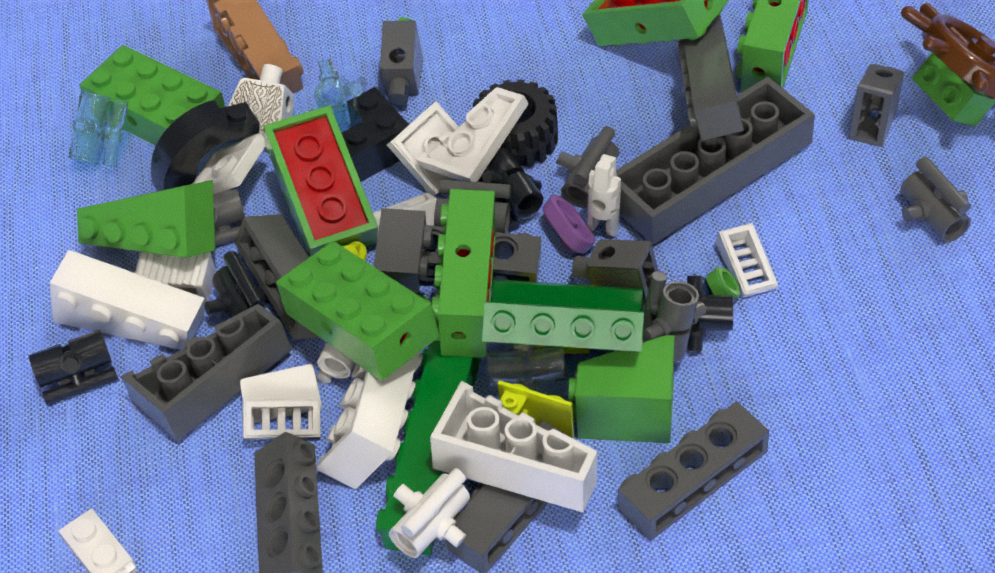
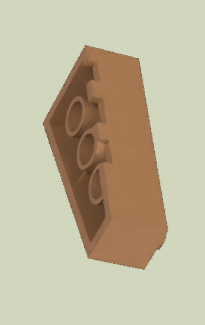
[206,0,304,93]

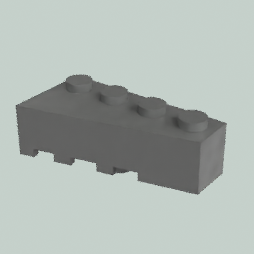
[120,304,292,441]

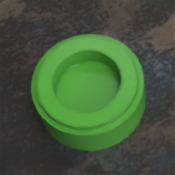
[706,266,740,301]

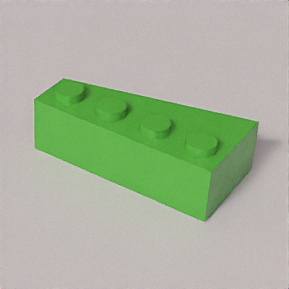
[77,180,215,258]

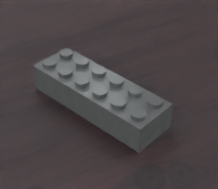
[616,76,815,245]

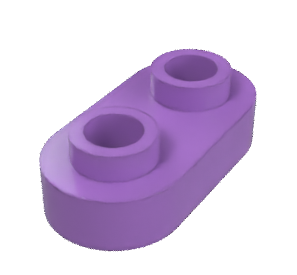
[542,195,596,254]

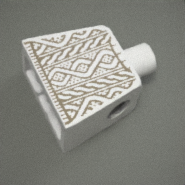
[228,64,294,139]

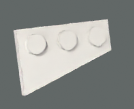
[415,87,529,182]

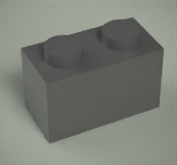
[374,208,433,293]

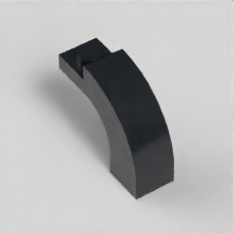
[151,100,260,191]

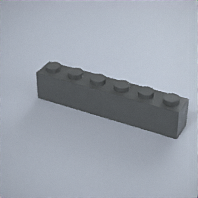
[678,15,744,141]

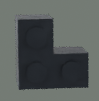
[341,87,409,182]

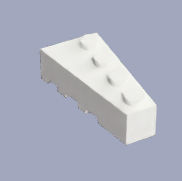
[50,250,205,350]
[316,353,423,490]
[430,381,597,513]

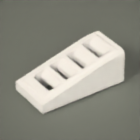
[715,223,778,298]
[242,399,321,440]

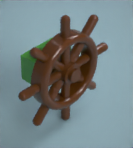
[901,3,995,127]

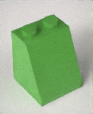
[568,335,675,443]

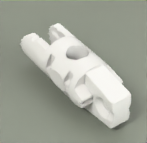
[587,154,621,237]

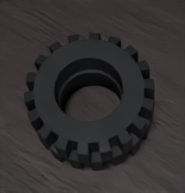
[473,79,558,168]

